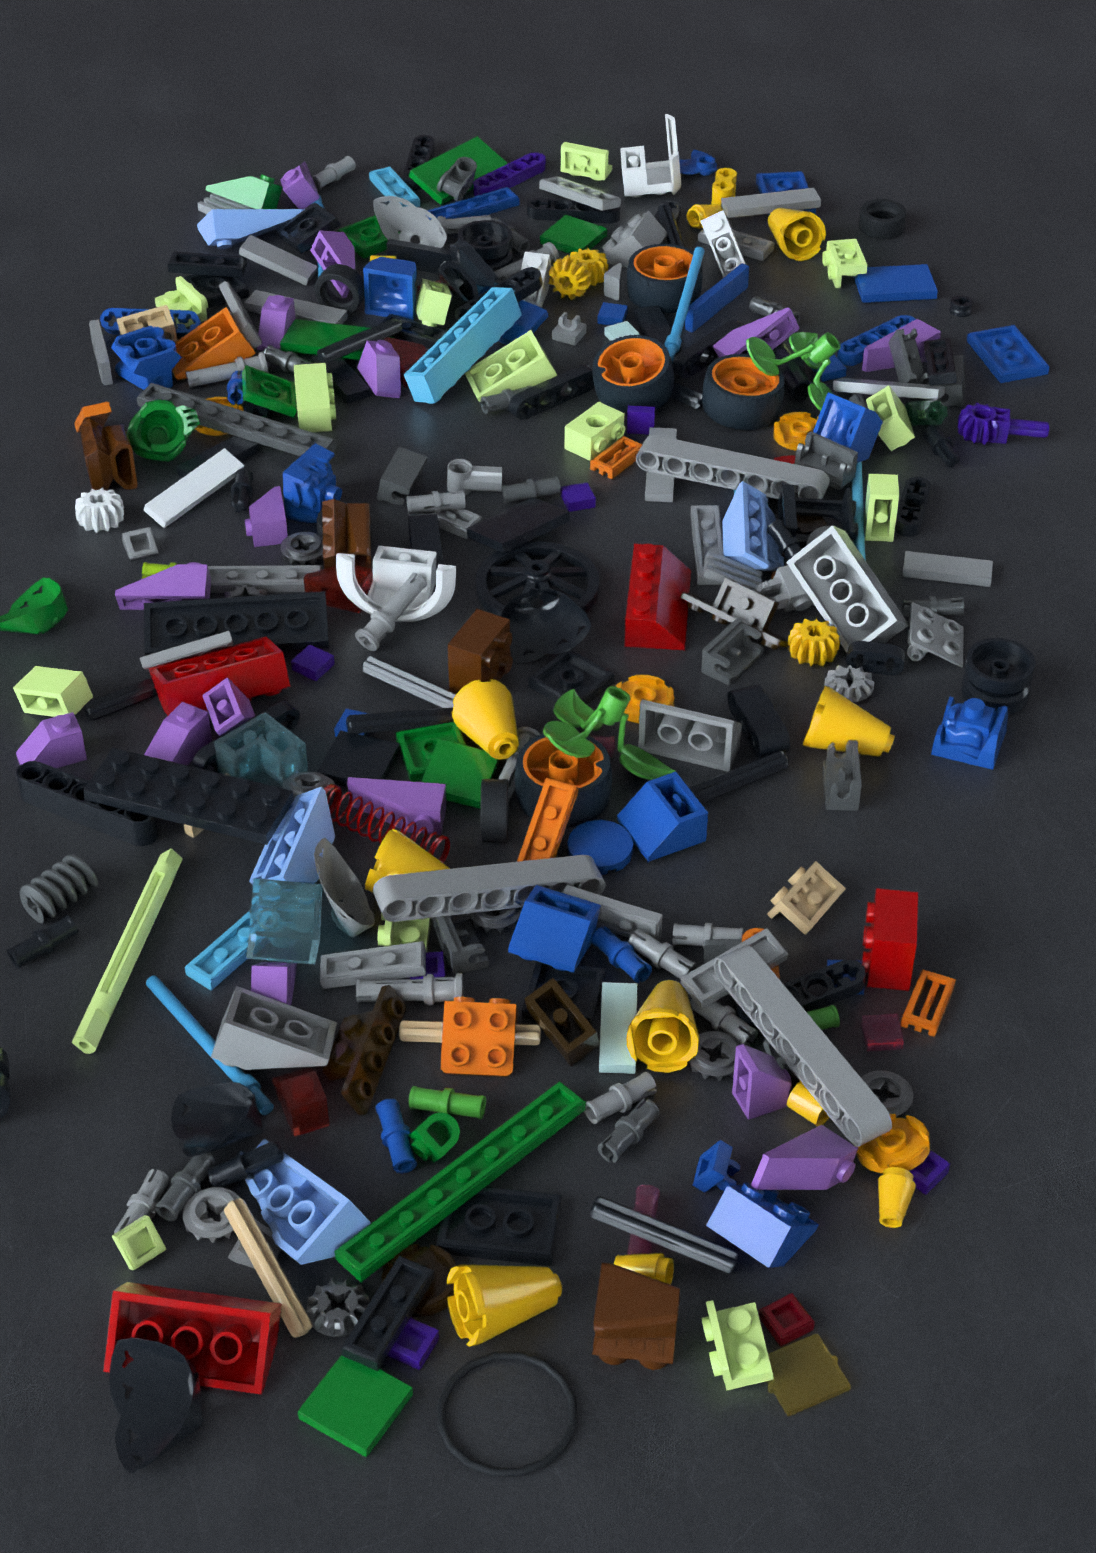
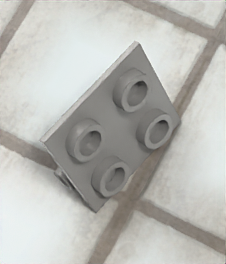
[907,602,964,668]

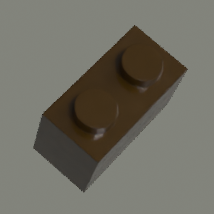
[524,978,599,1066]

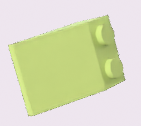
[465,330,558,402]

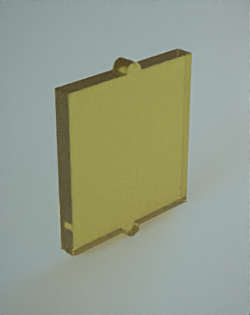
[766,1333,851,1417]

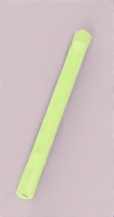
[72,848,183,1054]

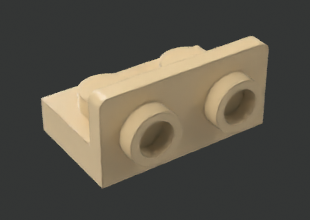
[767,861,846,935]

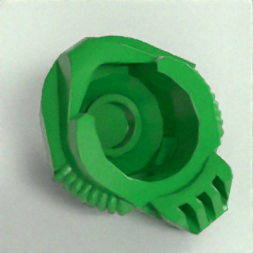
[127,399,200,462]

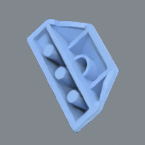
[722,481,784,571]
[249,787,335,891]

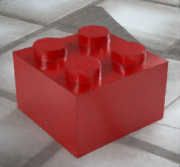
[862,888,918,991]

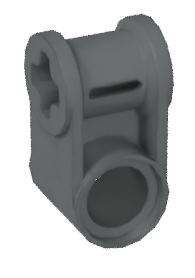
[437,157,477,202]

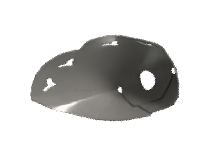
[373,196,447,248]
[314,838,375,938]

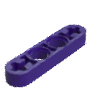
[473,153,546,196]

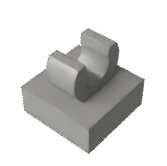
[552,312,586,346]

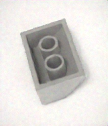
[638,699,742,772]

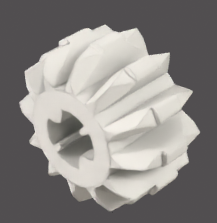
[75,487,124,533]

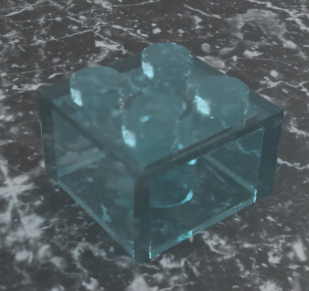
[246,878,323,965]

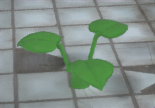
[746,332,841,411]
[543,686,676,780]

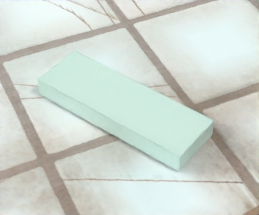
[599,982,637,1074]

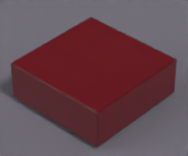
[759,1293,815,1347]

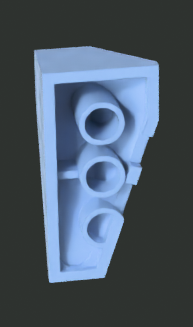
[197,209,305,249]
[245,1138,371,1265]

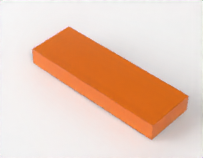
[74,402,112,432]
[517,778,579,862]

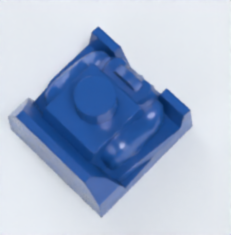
[363,257,417,320]
[813,392,883,463]
[283,443,342,523]
[931,696,1008,770]

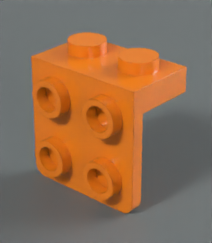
[441,997,518,1077]

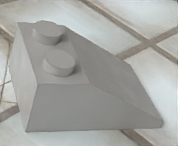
[211,986,337,1070]

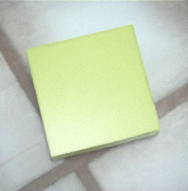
[112,1215,167,1270]

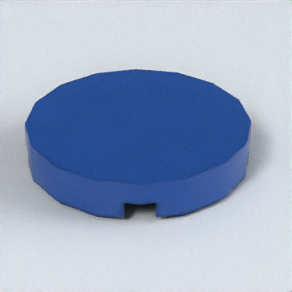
[567,820,634,875]

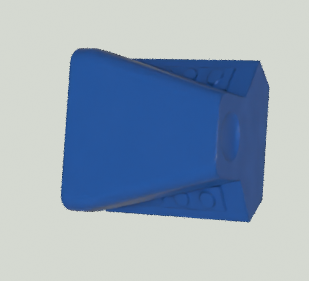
[111,326,182,390]

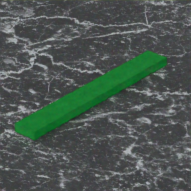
[334,1081,586,1282]

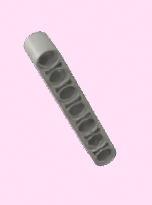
[636,435,830,499]
[373,855,605,922]
[714,945,892,1147]

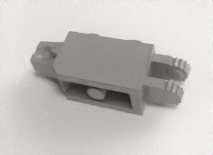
[756,565,814,612]

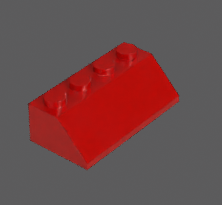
[624,544,691,650]
[149,636,290,716]
[103,1282,282,1395]

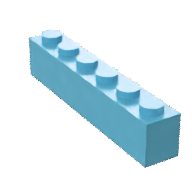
[404,287,522,404]

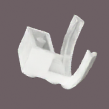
[620,114,681,198]
[336,545,456,622]

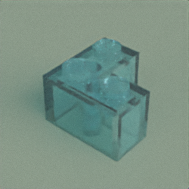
[214,712,308,786]

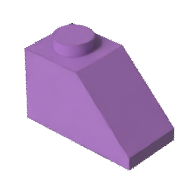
[257,295,295,351]
[357,340,401,398]
[245,486,288,547]
[202,677,255,736]
[16,712,87,768]
[251,962,297,1006]
[732,1044,792,1120]

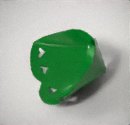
[0,578,68,634]

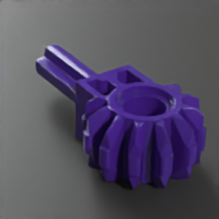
[957,403,1049,445]

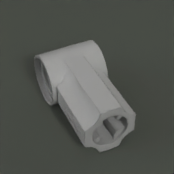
[447,459,502,496]

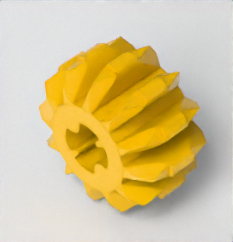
[570,248,609,286]
[548,255,592,300]
[788,618,840,667]

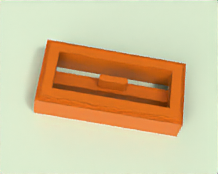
[590,436,642,479]
[901,969,956,1037]

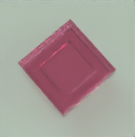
[861,1014,904,1051]

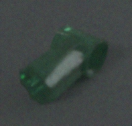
[905,399,948,426]

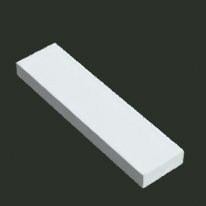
[144,448,244,528]

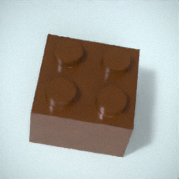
[448,609,513,694]

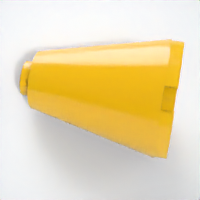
[768,208,826,261]
[451,679,519,760]
[803,686,895,757]
[365,829,450,893]
[626,980,699,1073]
[447,1264,562,1347]

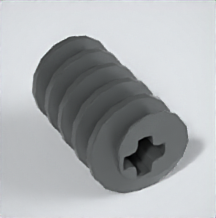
[19,854,98,924]

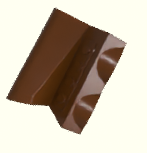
[79,417,138,491]
[322,499,372,573]
[592,1262,680,1370]

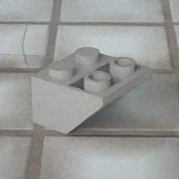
[602,211,667,268]

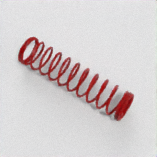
[324,784,450,863]

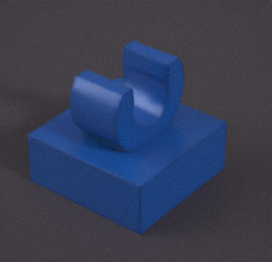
[692,1140,741,1193]

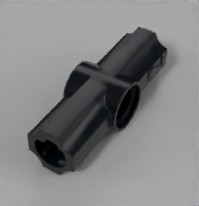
[773,342,812,401]

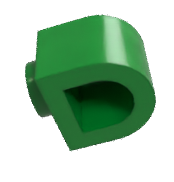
[409,1112,460,1163]

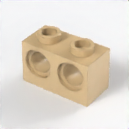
[117,305,178,342]

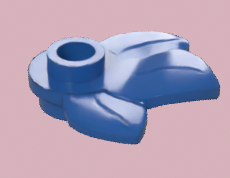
[679,150,717,176]

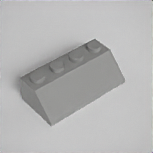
[786,525,909,655]

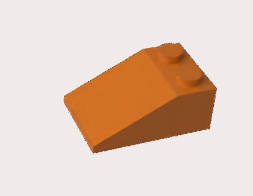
[172,307,256,380]

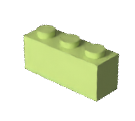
[294,363,336,432]

